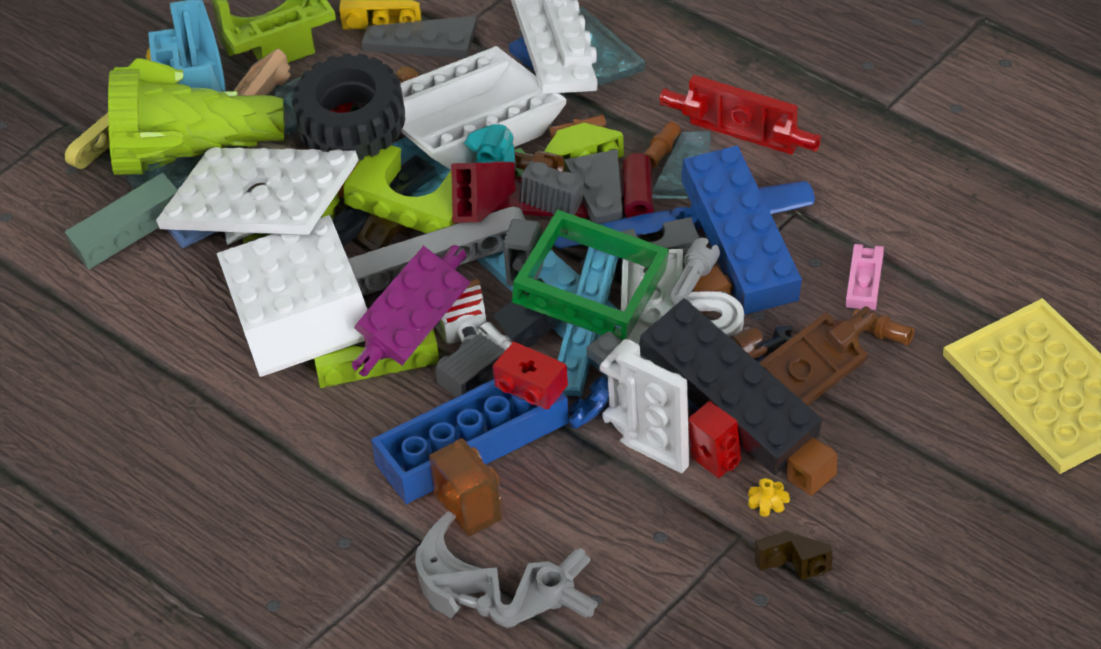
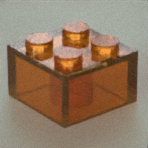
[429,438,502,537]

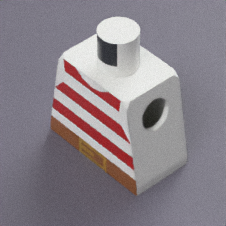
[435,279,487,344]

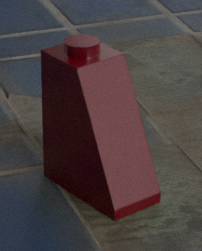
[451,162,515,223]

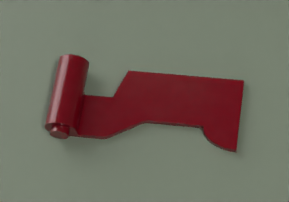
[491,153,654,218]

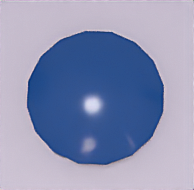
[568,376,609,429]

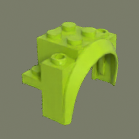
[211,0,336,63]

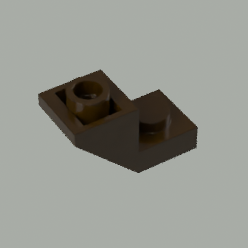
[356,214,413,251]
[755,531,833,580]

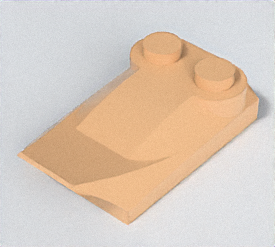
[234,48,291,96]

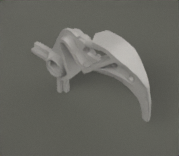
[415,511,598,628]

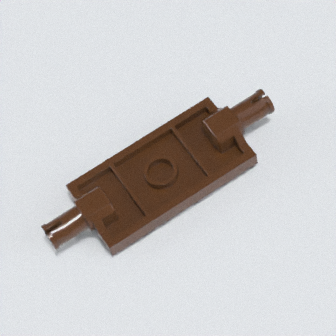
[759,306,877,406]

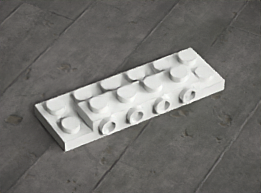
[511,0,598,94]

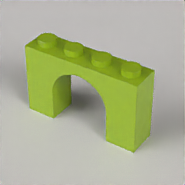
[344,145,459,234]
[313,330,439,388]

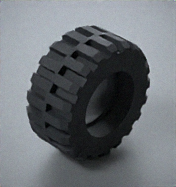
[292,53,406,161]

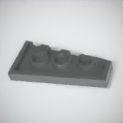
[362,16,477,58]

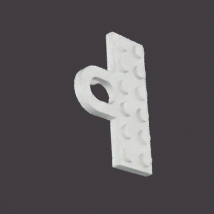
[620,249,744,345]

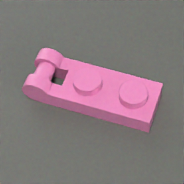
[846,244,884,310]

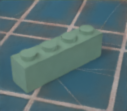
[64,173,178,270]

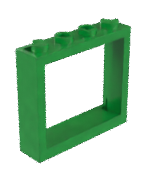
[512,210,669,341]

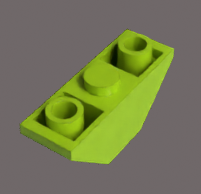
[545,122,624,172]

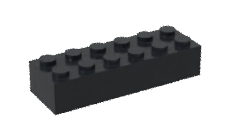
[639,298,822,476]

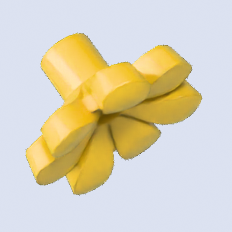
[748,478,790,517]

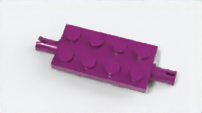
[352,245,471,376]

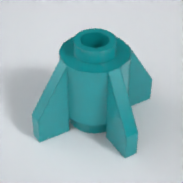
[464,124,516,167]

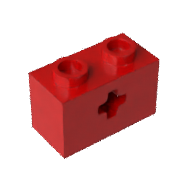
[493,341,568,410]
[688,401,741,479]

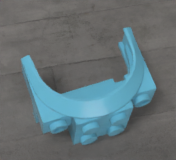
[148,0,225,92]

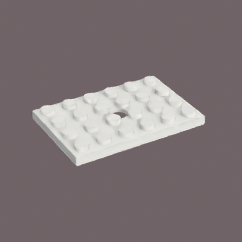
[156,147,359,235]

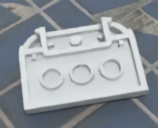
[600,339,689,473]

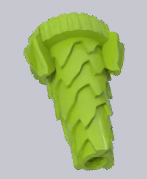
[108,58,285,175]

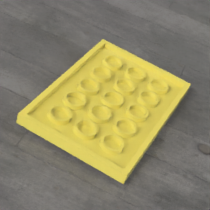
[943,298,1101,474]

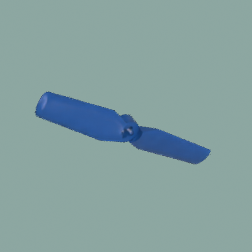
[554,181,815,249]

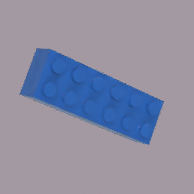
[681,145,802,315]
[371,379,569,504]

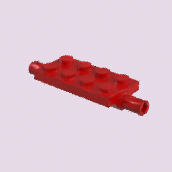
[659,75,821,155]

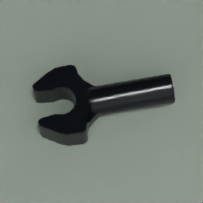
[757,325,793,358]

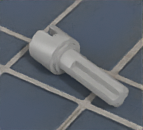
[669,238,720,305]

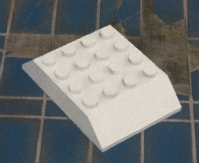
[400,46,566,170]
[217,215,367,377]

